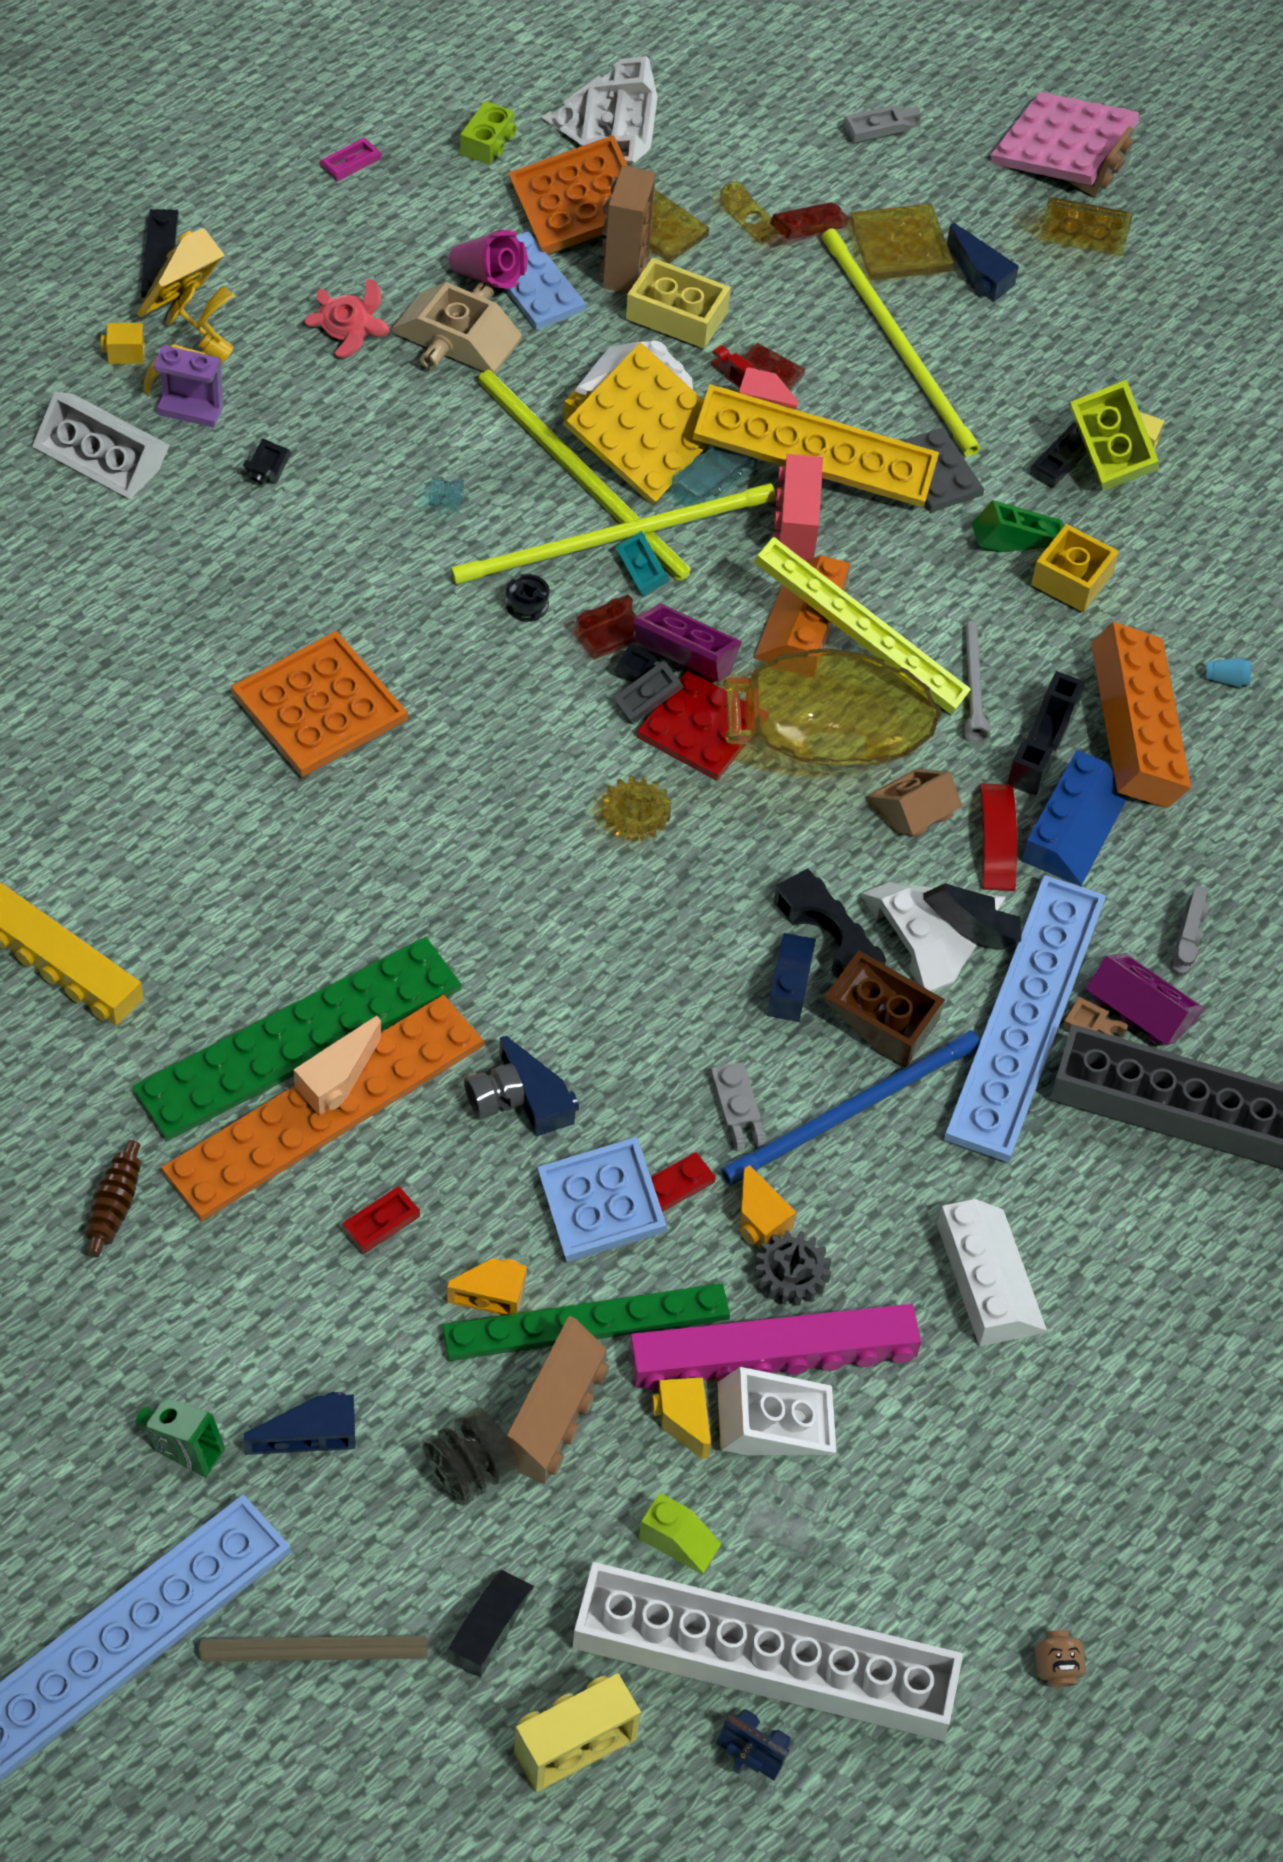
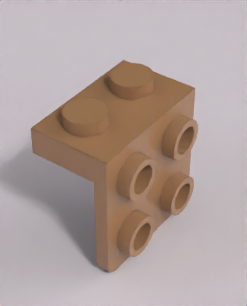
[1066,126,1134,197]

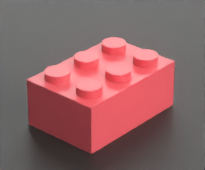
[773,454,823,561]

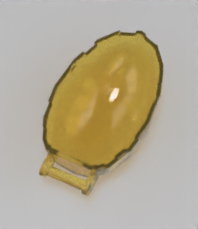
[723,648,942,774]

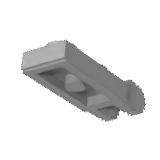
[1170,886,1210,976]
[710,1062,766,1151]

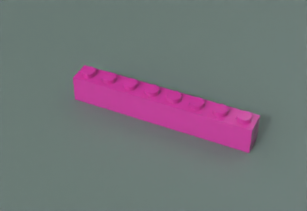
[629,1304,921,1390]

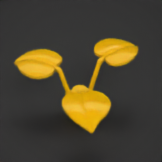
[143,283,236,396]

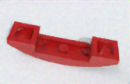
[980,783,1017,891]

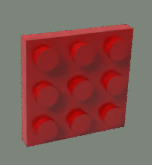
[637,670,767,781]

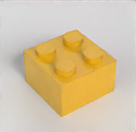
[1031,524,1119,613]

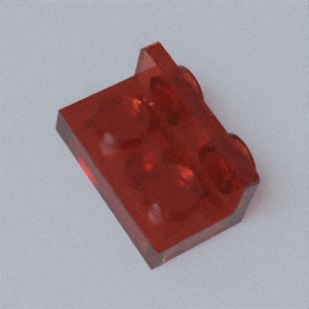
[575,594,637,660]

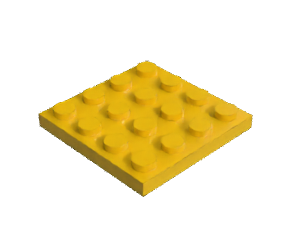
[563,342,709,505]

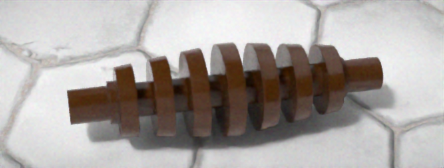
[85,1140,141,1258]

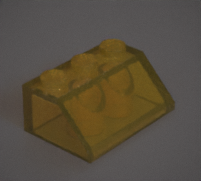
[1040,197,1133,257]

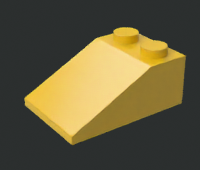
[137,228,225,318]

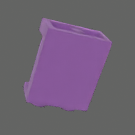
[154,345,224,428]

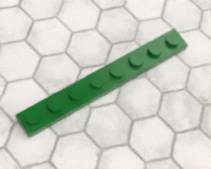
[443,1283,730,1362]

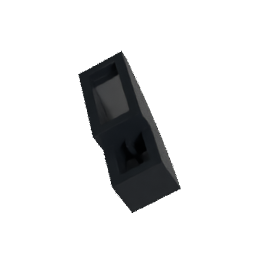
[923,883,1021,950]
[447,1570,534,1678]

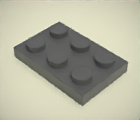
[901,427,984,512]

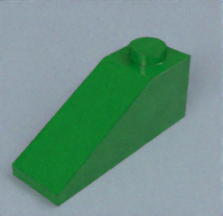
[971,500,1064,552]

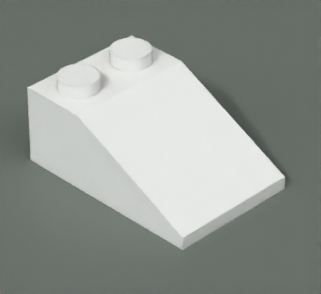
[717,1367,836,1455]

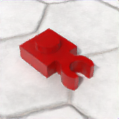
[711,345,756,388]

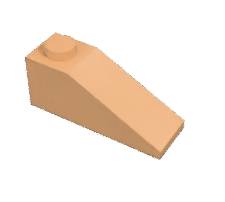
[294,1016,381,1116]

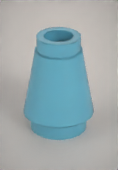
[1206,657,1252,688]

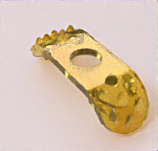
[720,181,786,243]

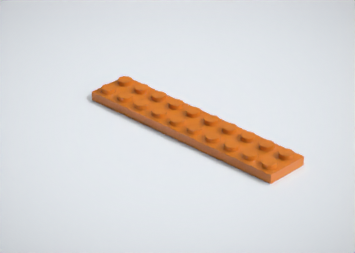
[161,995,484,1222]

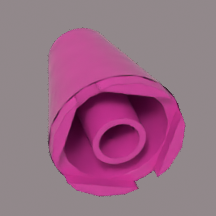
[449,230,528,289]

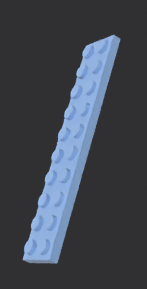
[944,875,1106,1163]
[0,1494,291,1782]

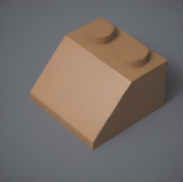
[866,768,963,837]

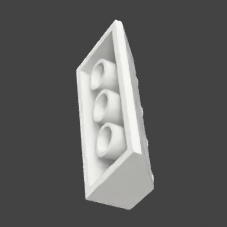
[32,391,169,499]
[937,1199,1047,1347]

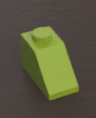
[639,1492,722,1575]

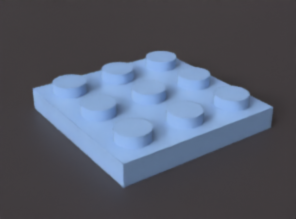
[537,1137,668,1262]

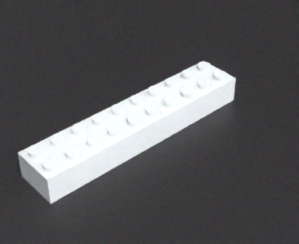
[573,1562,963,1741]

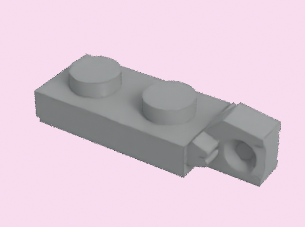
[844,105,922,143]

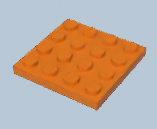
[508,135,628,255]
[231,631,408,777]

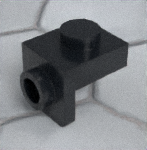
[243,438,291,484]

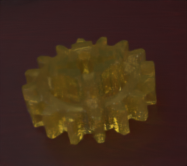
[601,776,672,841]

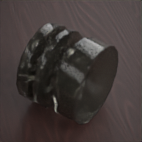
[422,1406,518,1506]

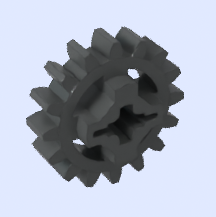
[754,1230,831,1306]

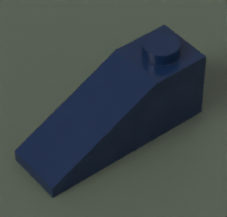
[947,222,1019,302]
[767,933,816,1022]
[499,1036,579,1137]
[244,1392,356,1455]

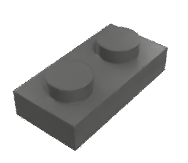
[613,660,684,725]

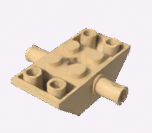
[392,282,522,374]

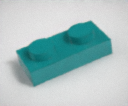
[616,531,670,597]

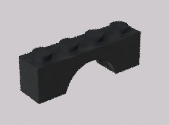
[1007,671,1085,795]
[774,868,886,979]

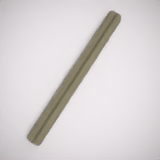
[199,1636,427,1662]

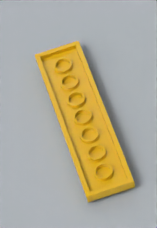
[693,384,939,508]

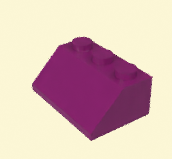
[634,603,742,682]
[1086,953,1206,1046]

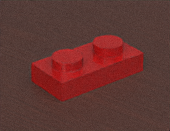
[651,1152,716,1212]
[342,1186,420,1254]

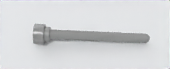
[965,621,990,742]

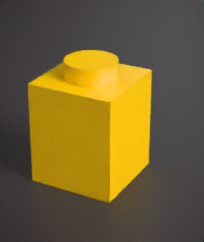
[101,323,145,364]

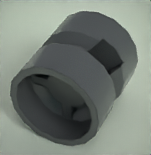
[464,1063,525,1120]

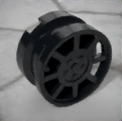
[506,574,550,622]

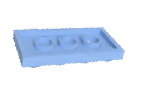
[504,231,586,330]

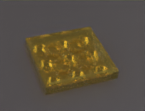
[850,204,953,280]

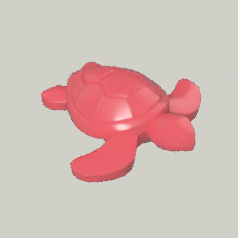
[304,279,390,358]

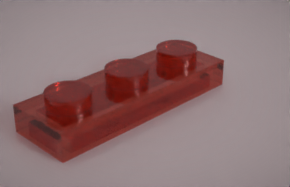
[770,202,850,240]

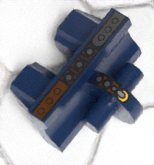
[716,1709,791,1781]

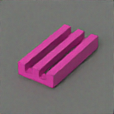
[320,137,381,182]

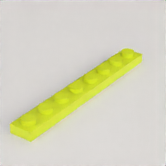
[753,537,971,715]

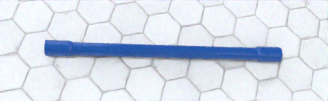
[720,1030,980,1186]

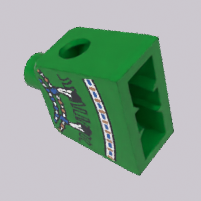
[136,1398,226,1478]

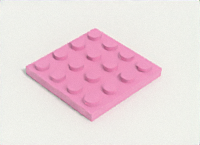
[991,92,1139,185]

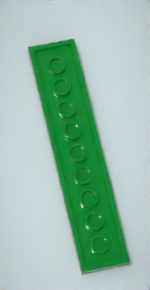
[132,937,461,1142]

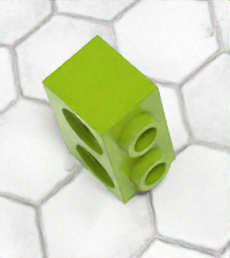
[460,101,517,165]

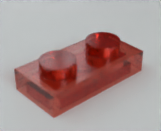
[742,343,805,390]

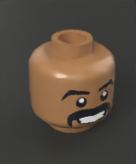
[1035,1630,1086,1687]

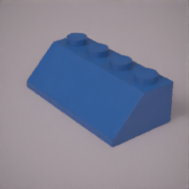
[1022,750,1129,887]

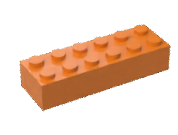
[1091,621,1191,807]

